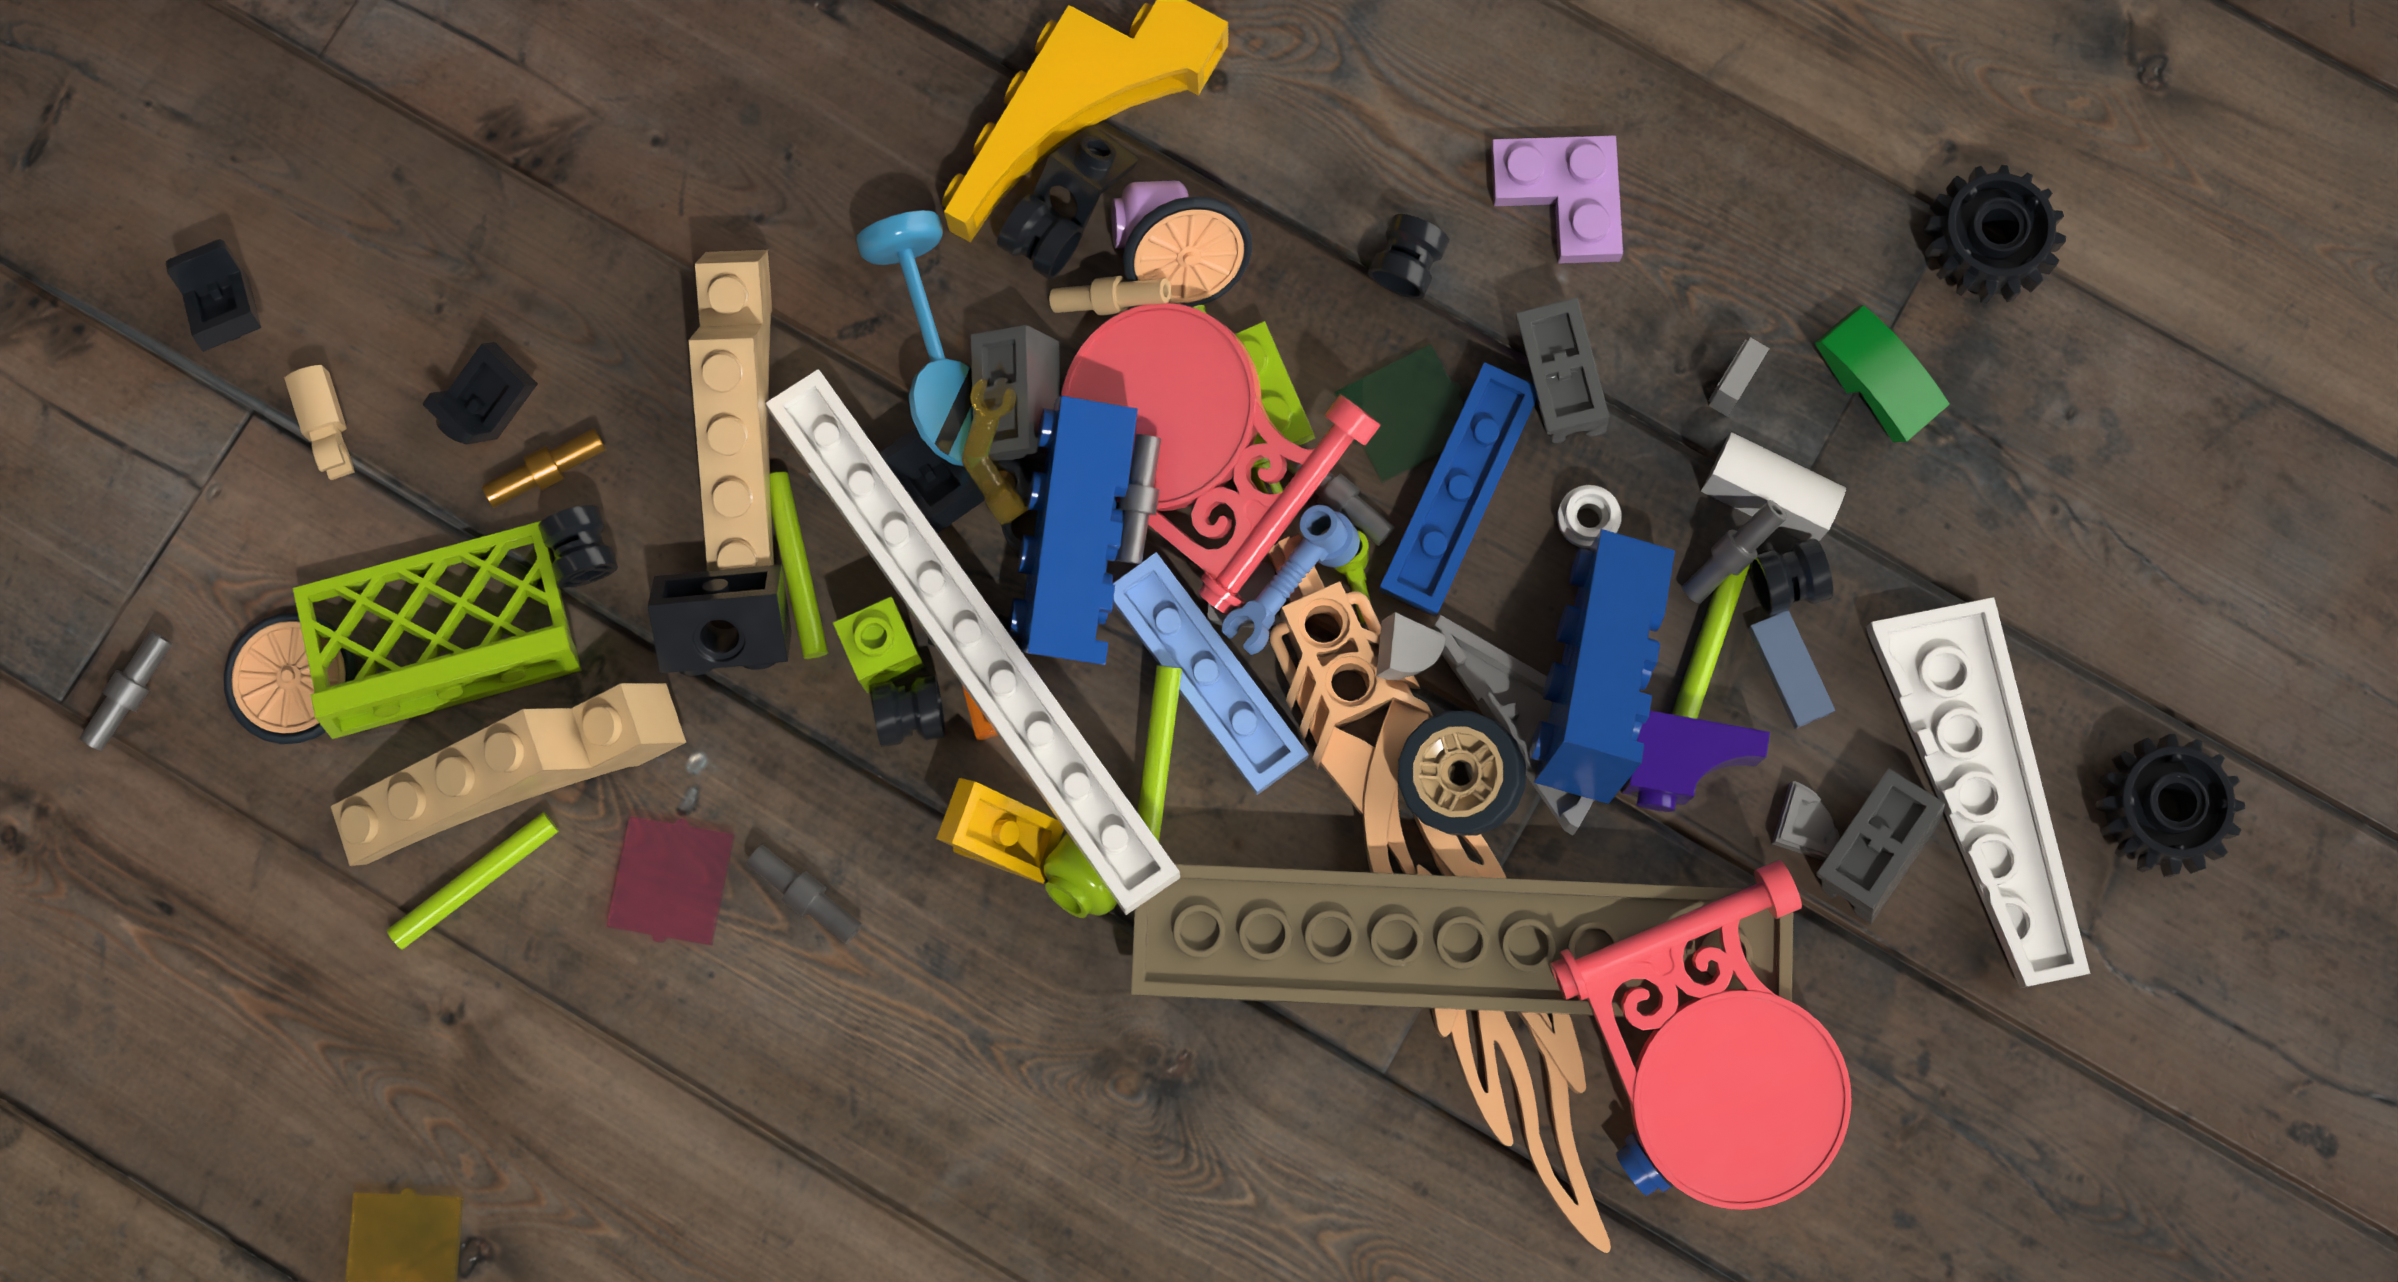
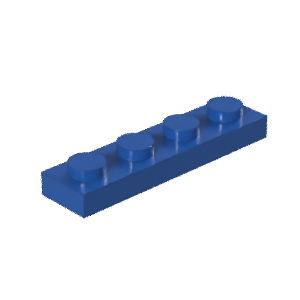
[1379,362,1537,617]

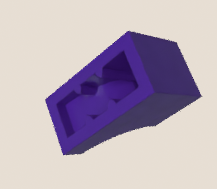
[1622,711,1770,812]

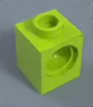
[833,596,925,693]

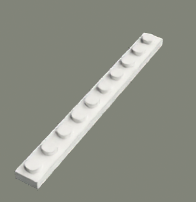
[766,369,1180,915]

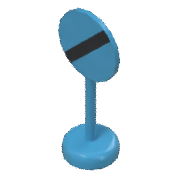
[856,210,988,467]

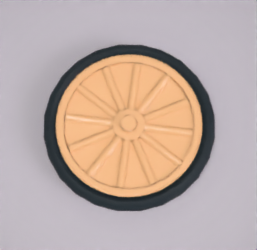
[1123,196,1252,308]
[224,612,357,744]

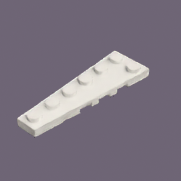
[1866,597,2090,988]

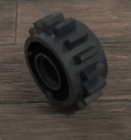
[1923,165,2066,303]
[2095,734,2245,877]

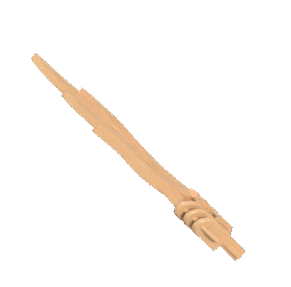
[1268,534,1611,1253]

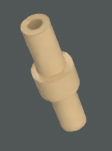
[1049,276,1172,316]

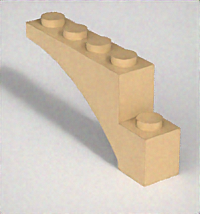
[689,250,774,571]
[331,683,687,866]

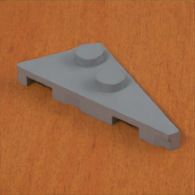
[1432,615,1594,835]

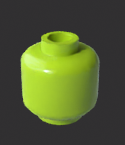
[1044,833,1117,918]

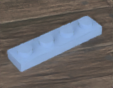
[1113,552,1309,795]

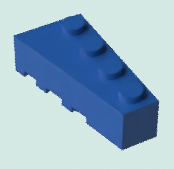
[1008,396,1138,665]
[1529,529,1675,804]

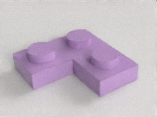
[1491,136,1623,263]

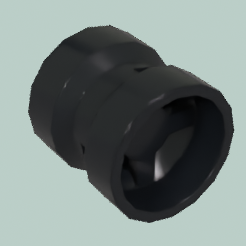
[997,194,1083,280]
[1368,214,1449,299]
[538,505,618,588]
[1751,538,1833,615]
[872,674,945,747]

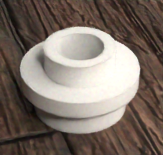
[1557,485,1621,548]

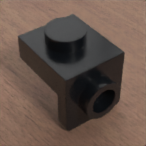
[165,239,262,352]
[423,342,538,445]
[880,428,986,534]

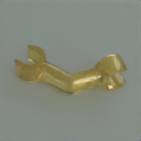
[962,379,1028,525]

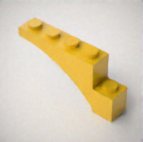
[942,0,1228,243]

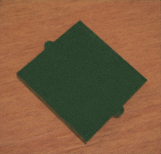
[1334,344,1464,484]

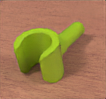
[1334,531,1371,624]

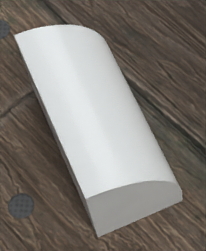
[1701,432,1846,541]

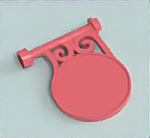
[1061,303,1381,615]
[1550,860,1852,1210]

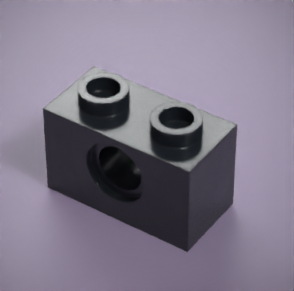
[648,564,792,676]

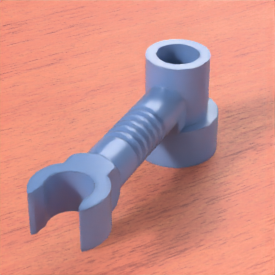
[1222,505,1360,655]

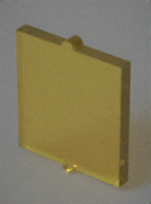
[345,1188,464,1282]

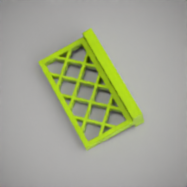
[293,521,582,739]

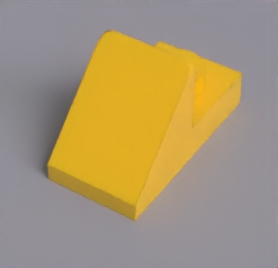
[936,778,1064,884]

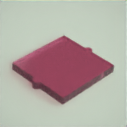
[607,816,735,946]

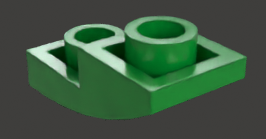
[1814,305,1950,443]

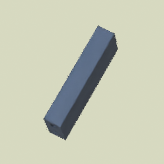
[1748,610,1836,729]

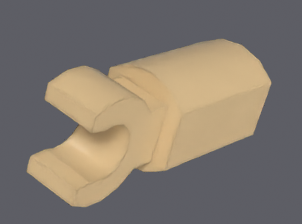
[284,365,355,480]

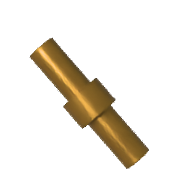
[482,428,606,508]

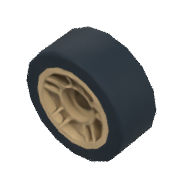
[1398,711,1526,836]

